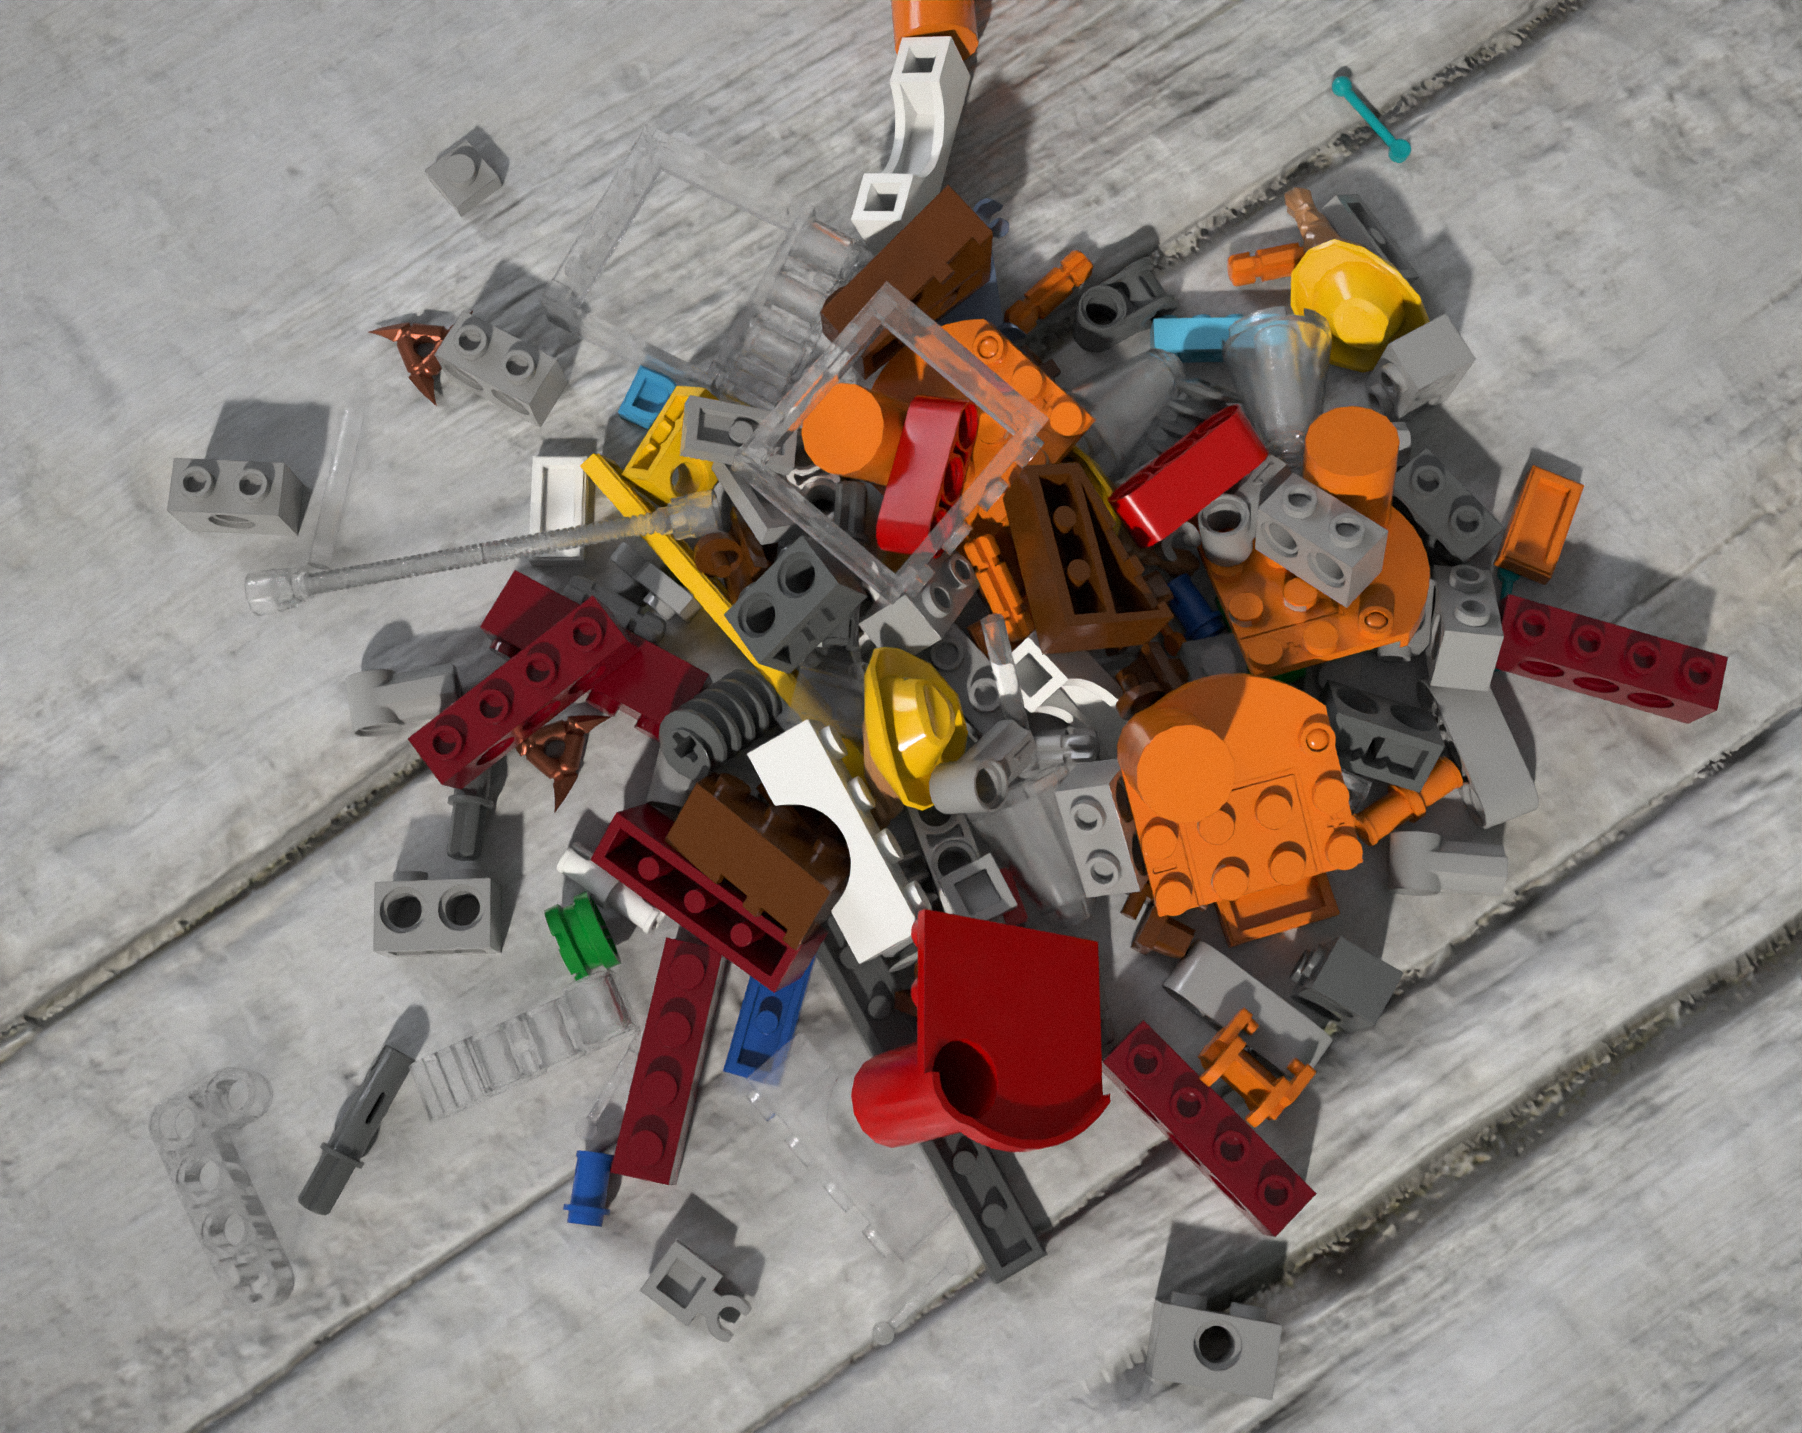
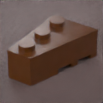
[820,184,993,380]
[1003,462,1174,655]
[664,772,851,951]

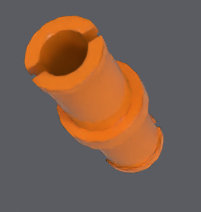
[1352,756,1463,846]

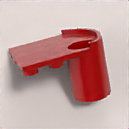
[851,909,1111,1152]

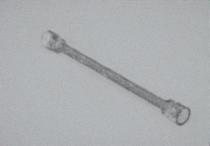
[245,489,723,616]

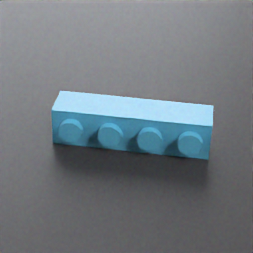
[1150,313,1290,363]

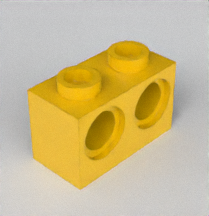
[621,385,720,518]

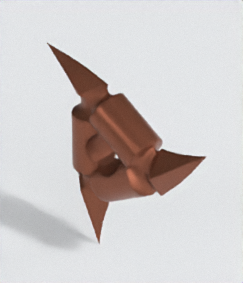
[368,309,474,406]
[515,715,612,813]

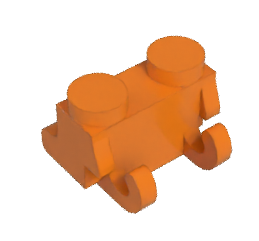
[1198,1007,1317,1128]

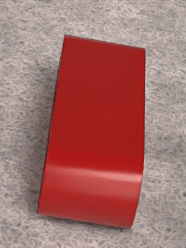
[876,394,979,559]
[1107,404,1269,549]

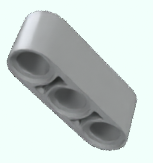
[1416,676,1539,830]
[1162,939,1333,1081]

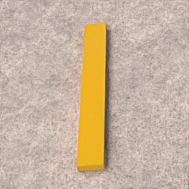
[580,453,871,792]

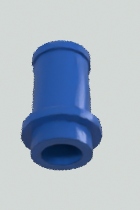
[1167,573,1225,647]
[563,1150,614,1227]

